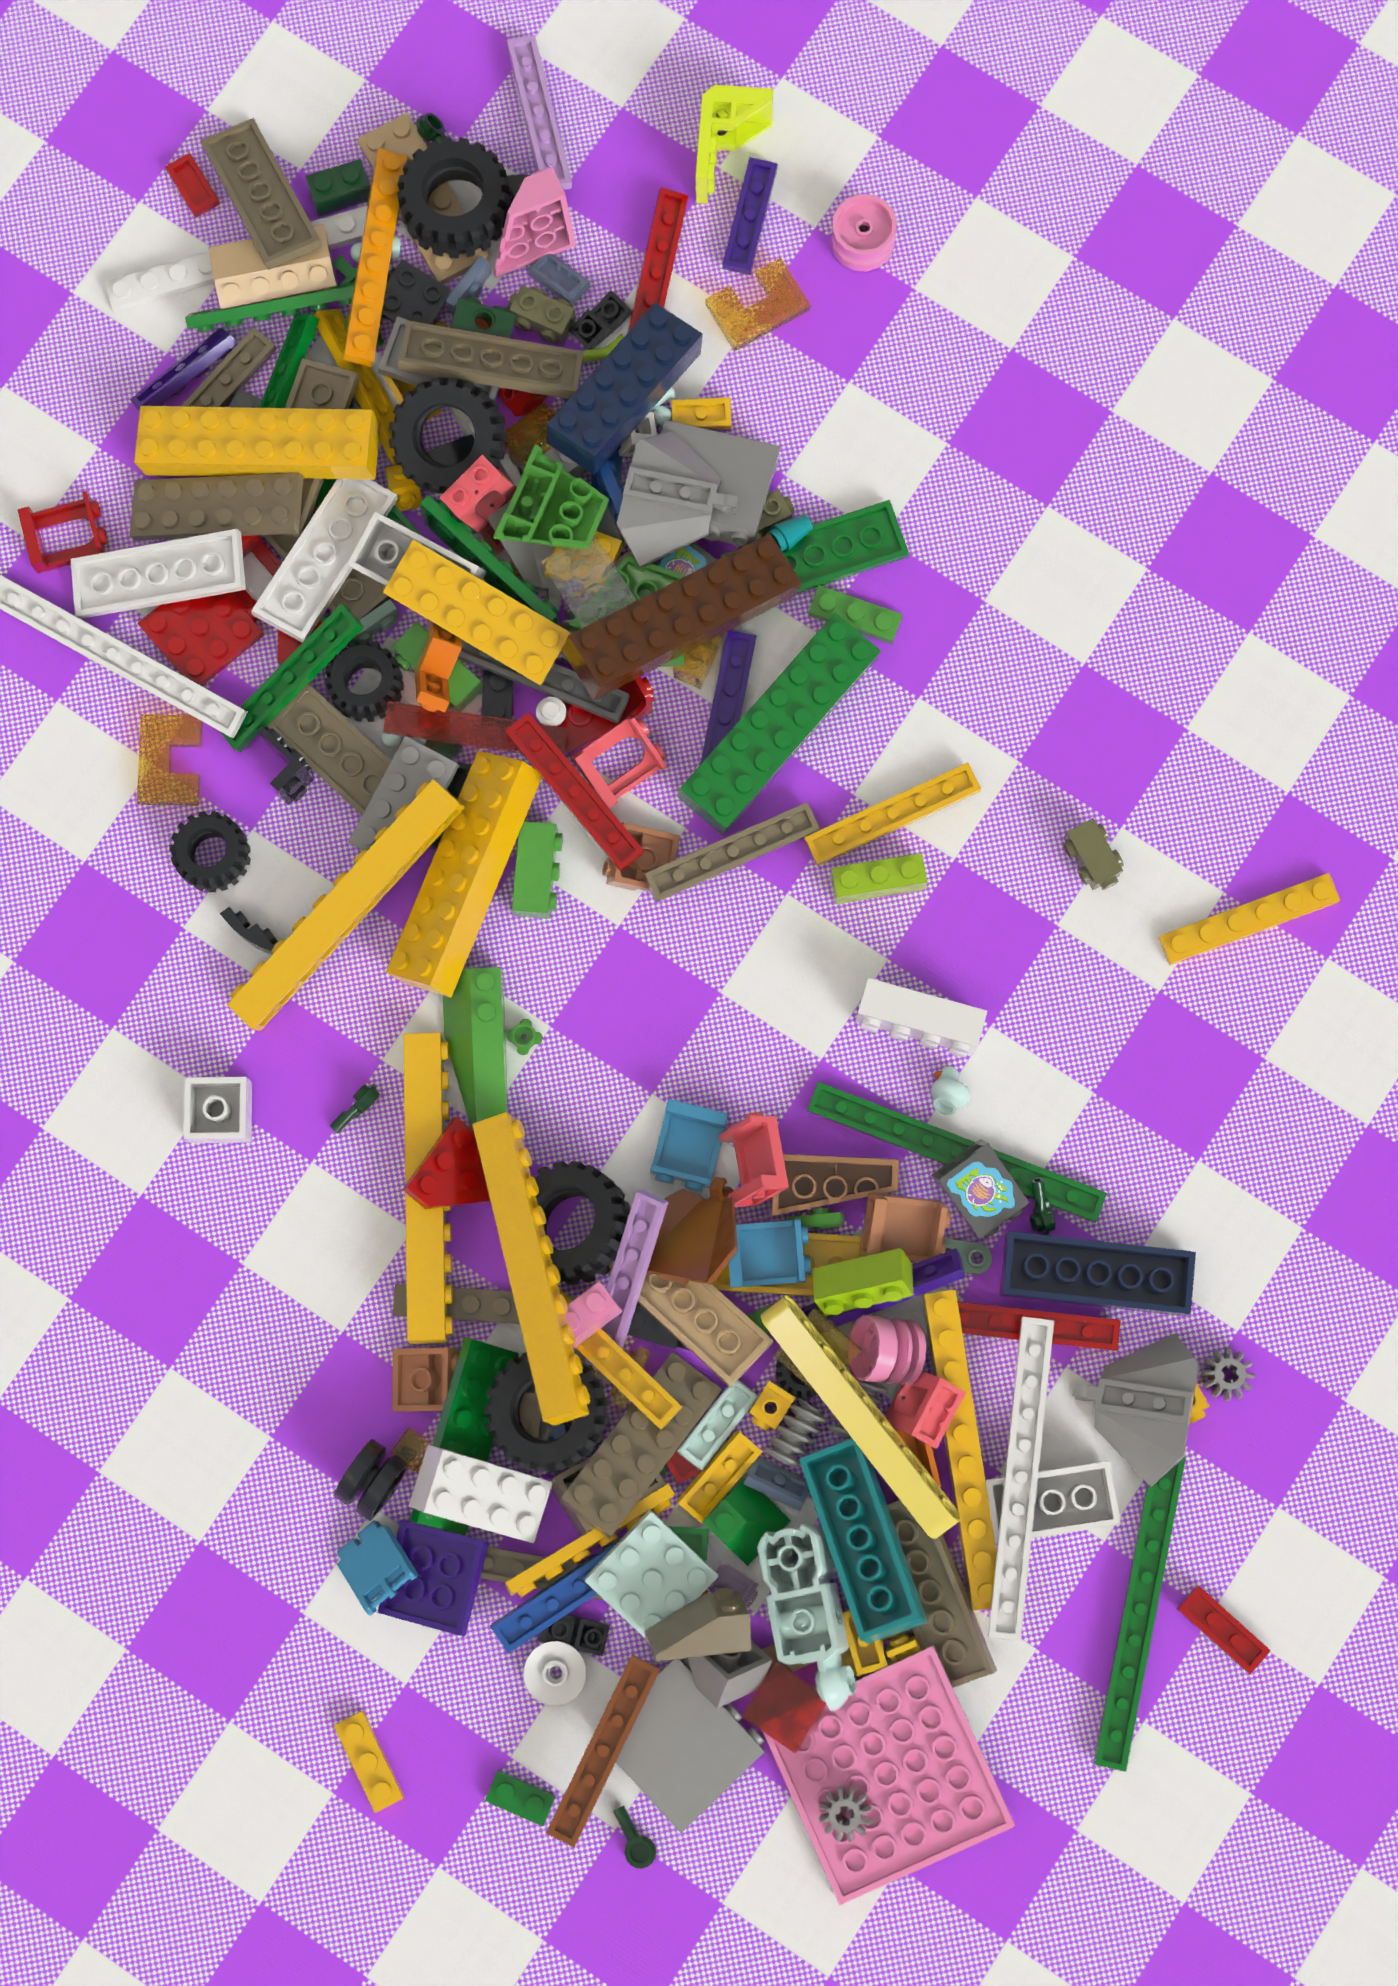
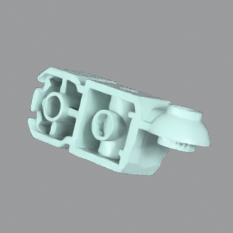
[757,1524,856,1712]

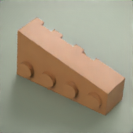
[772,1154,899,1216]

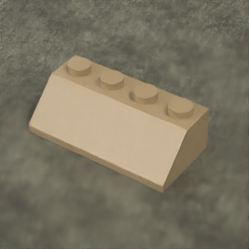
[209,224,337,310]

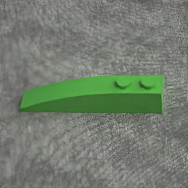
[443,967,508,1130]

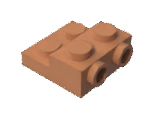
[602,822,680,892]
[392,1348,460,1412]

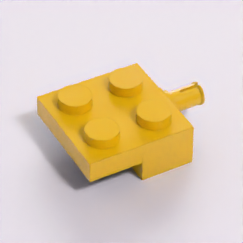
[841,1609,901,1676]

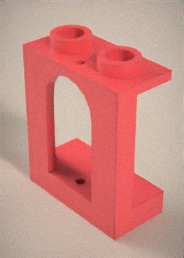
[439,455,517,533]
[570,716,668,808]
[885,1371,966,1449]

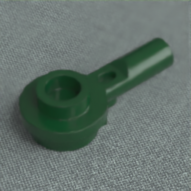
[416,113,447,144]
[330,1083,380,1134]
[1029,1177,1056,1235]
[613,1805,657,1869]

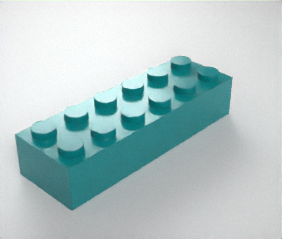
[799,1438,928,1644]

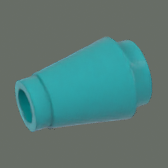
[767,514,813,552]

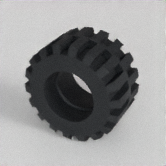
[325,640,404,722]
[169,811,251,892]

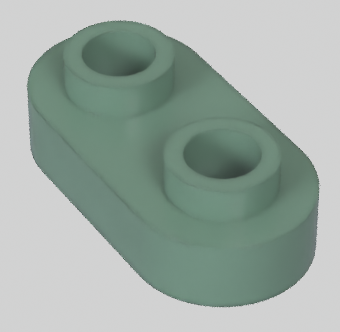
[943,1239,992,1275]

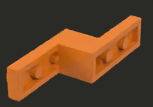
[415,619,462,712]

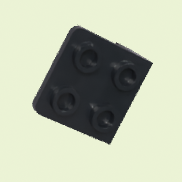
[380,259,450,325]
[257,726,313,806]

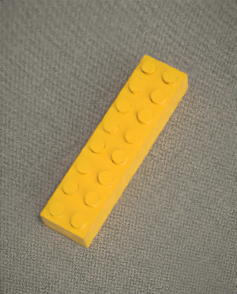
[134,406,381,480]
[386,751,542,998]

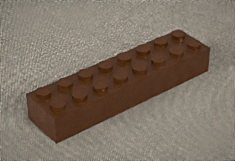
[562,533,802,700]

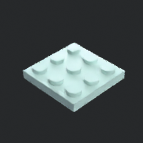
[584,1509,719,1639]

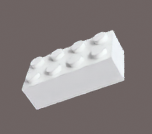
[347,511,486,586]
[855,978,987,1057]
[409,1445,553,1543]
[985,1461,1121,1544]

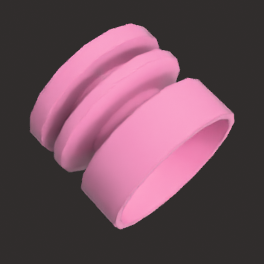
[847,1315,926,1385]

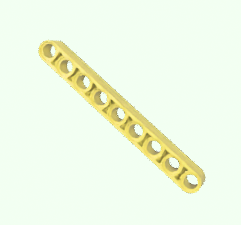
[761,1295,961,1539]

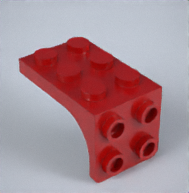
[550,676,655,756]

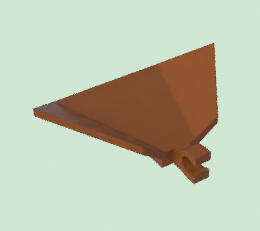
[628,1176,738,1285]

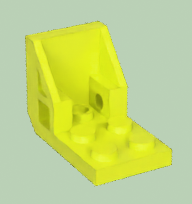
[695,85,773,204]

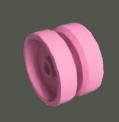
[831,194,897,272]

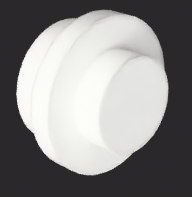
[536,697,566,727]

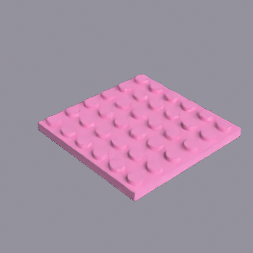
[760,1645,1015,1905]

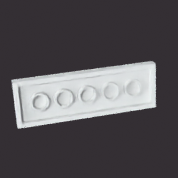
[251,479,397,643]
[71,529,246,619]

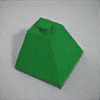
[703,1477,791,1566]

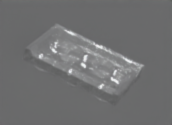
[541,535,637,628]

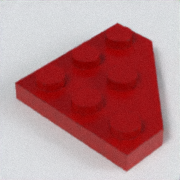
[402,1117,491,1209]

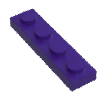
[722,157,778,275]
[130,328,237,411]

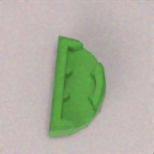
[787,1208,845,1229]

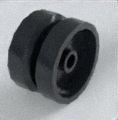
[333,1439,409,1521]

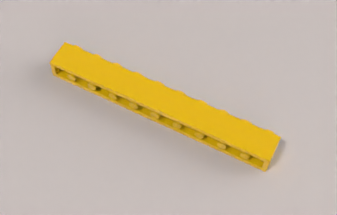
[227,779,465,1031]
[403,1032,453,1344]
[472,1112,590,1426]
[922,1289,997,1611]

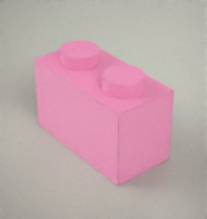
[565,1281,623,1349]

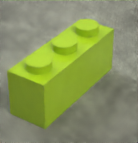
[831,853,927,904]
[813,1248,914,1316]

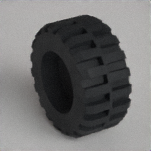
[397,137,512,259]
[388,377,508,494]
[534,1161,631,1285]
[484,1352,610,1471]

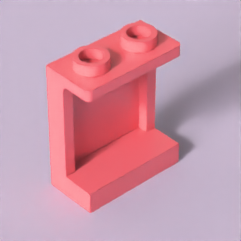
[719,1112,789,1207]

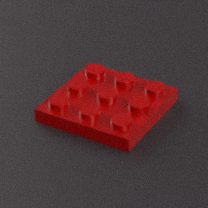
[138,593,264,686]

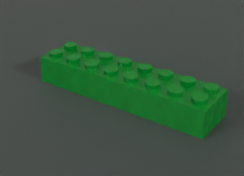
[677,612,881,836]

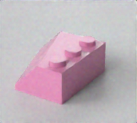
[493,167,576,278]

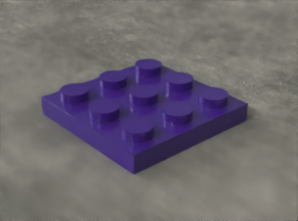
[377,1519,489,1636]

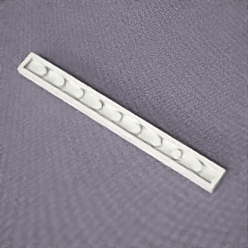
[105,205,368,313]
[0,575,248,738]
[988,1317,1054,1641]

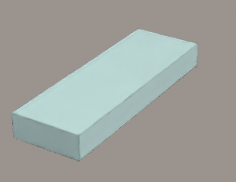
[677,1380,759,1471]

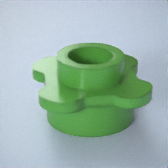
[506,1019,543,1055]

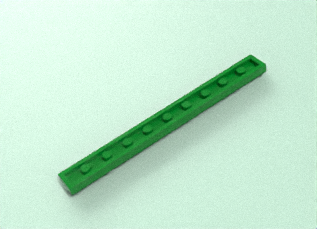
[807,1082,1107,1223]
[1093,1456,1186,1772]

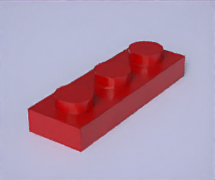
[1176,1585,1271,1675]

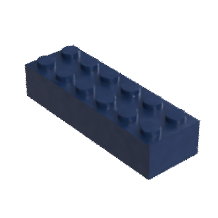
[546,302,703,475]
[1000,1231,1196,1316]

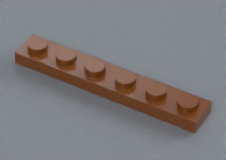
[546,1655,660,1848]

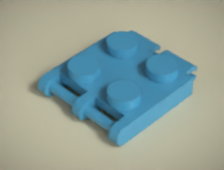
[337,1520,418,1616]

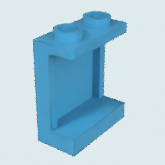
[650,1099,728,1191]
[729,1219,811,1288]

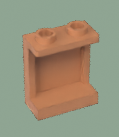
[859,1192,950,1262]

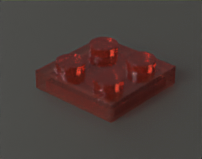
[741,1662,827,1753]

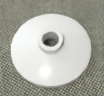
[523,1641,587,1706]

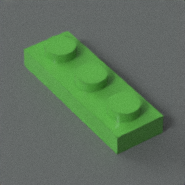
[808,585,903,644]

